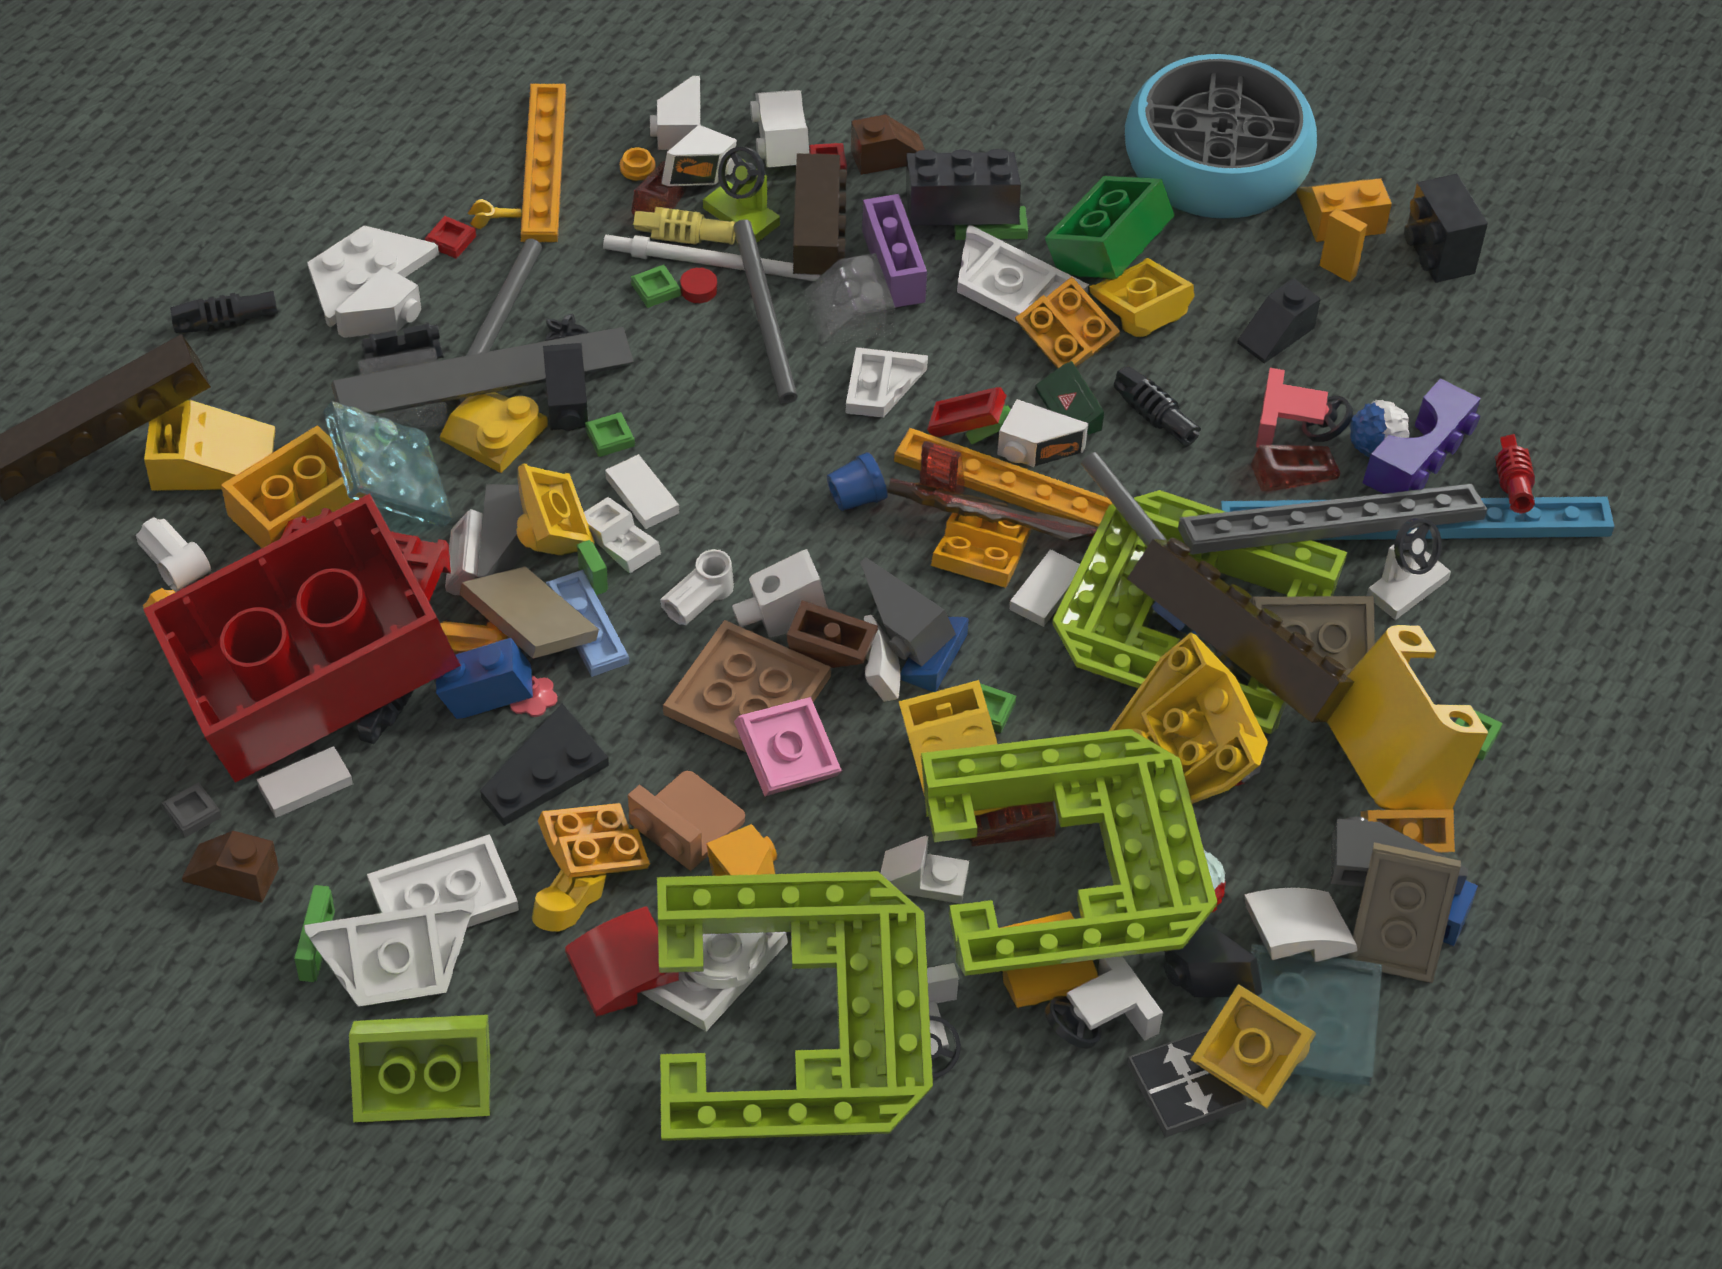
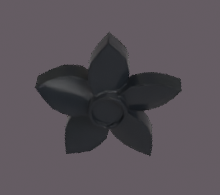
[545,314,589,341]

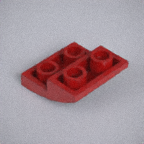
[565,906,679,1017]

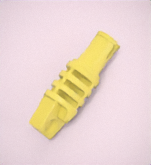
[633,207,736,245]

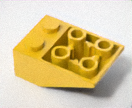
[144,400,275,490]
[899,680,1007,816]

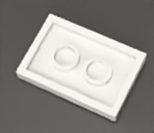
[367,834,519,927]

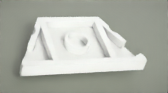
[957,225,1089,323]
[307,226,439,327]
[304,899,475,1007]

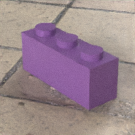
[862,194,927,308]

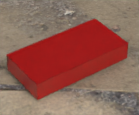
[927,387,1007,437]

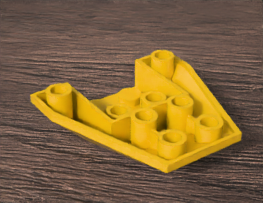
[1109,633,1268,804]

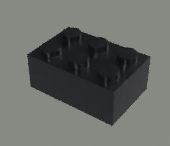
[906,149,1021,226]

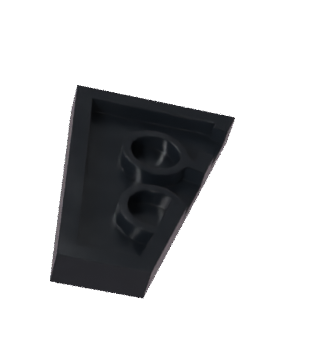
[480,703,609,826]

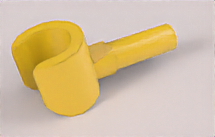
[468,199,522,229]

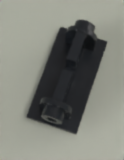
[361,322,444,373]

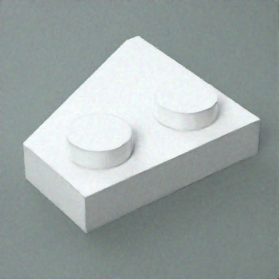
[846,347,928,418]

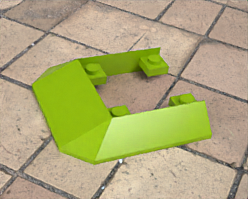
[1053,490,1347,734]
[921,729,1217,976]
[657,871,933,1141]

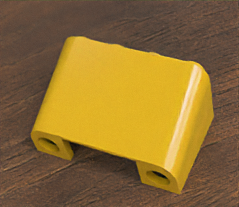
[1327,625,1488,810]

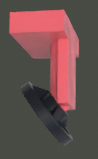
[1256,368,1353,450]

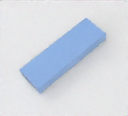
[546,570,629,677]

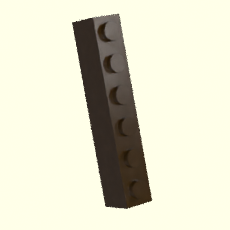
[0,334,211,502]
[1127,537,1354,723]

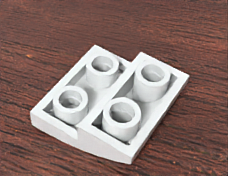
[1244,888,1357,962]

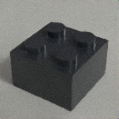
[1404,174,1488,283]

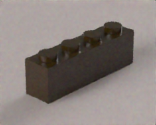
[793,153,847,275]

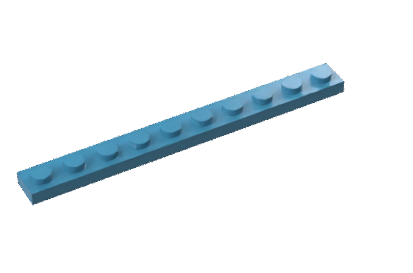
[1220,497,1614,540]

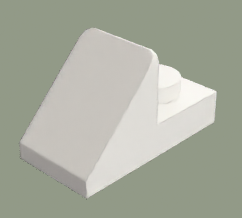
[881,836,969,904]

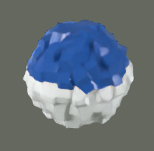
[1350,400,1409,457]

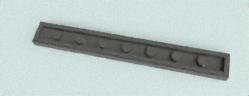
[331,327,634,421]
[1178,484,1487,554]

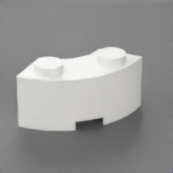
[750,90,809,167]

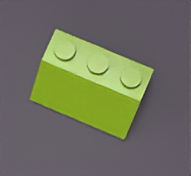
[349,1015,490,1122]

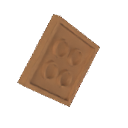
[663,620,831,753]

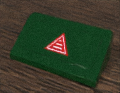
[1035,361,1104,435]

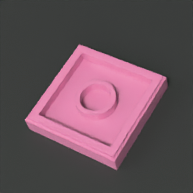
[734,697,842,796]

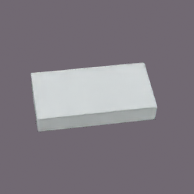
[605,454,679,529]
[445,509,483,595]
[1009,549,1080,627]
[257,746,353,818]

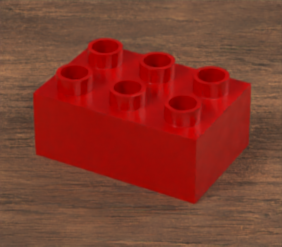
[143,493,461,783]

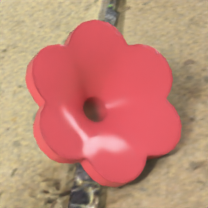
[510,675,557,717]

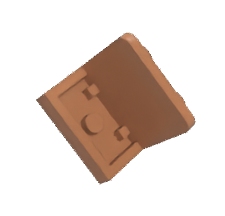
[628,771,745,871]

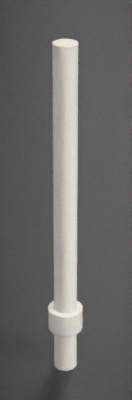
[603,235,821,282]

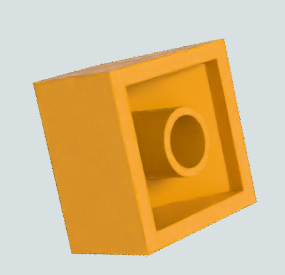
[1296,179,1392,242]

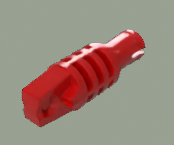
[1495,434,1535,514]

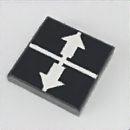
[1127,1029,1247,1138]

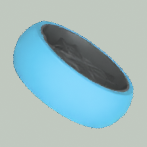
[1125,54,1317,219]

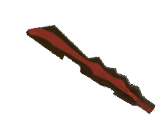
[888,478,1098,542]

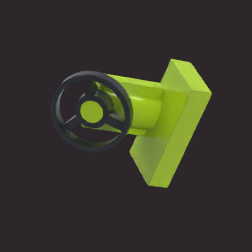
[703,147,780,243]

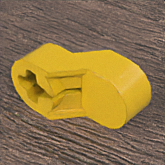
[532,870,606,931]

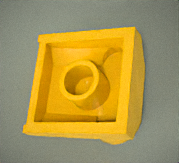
[1089,258,1195,337]
[440,392,548,473]
[516,463,595,555]
[1190,984,1316,1108]

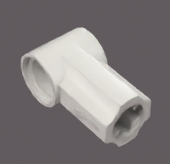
[136,517,211,592]
[660,549,734,626]

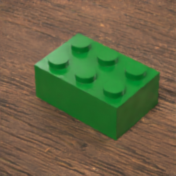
[1045,176,1175,279]

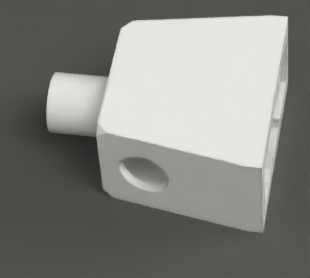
[732,549,828,637]

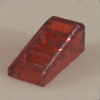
[631,161,689,216]
[920,441,965,494]
[1251,445,1341,491]
[970,801,1056,847]

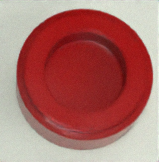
[680,268,717,303]

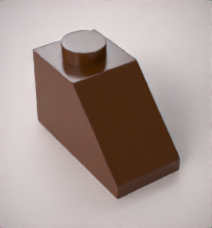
[851,114,925,175]
[787,600,878,668]
[182,831,279,903]

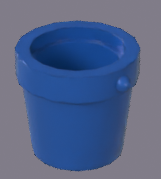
[827,452,888,511]

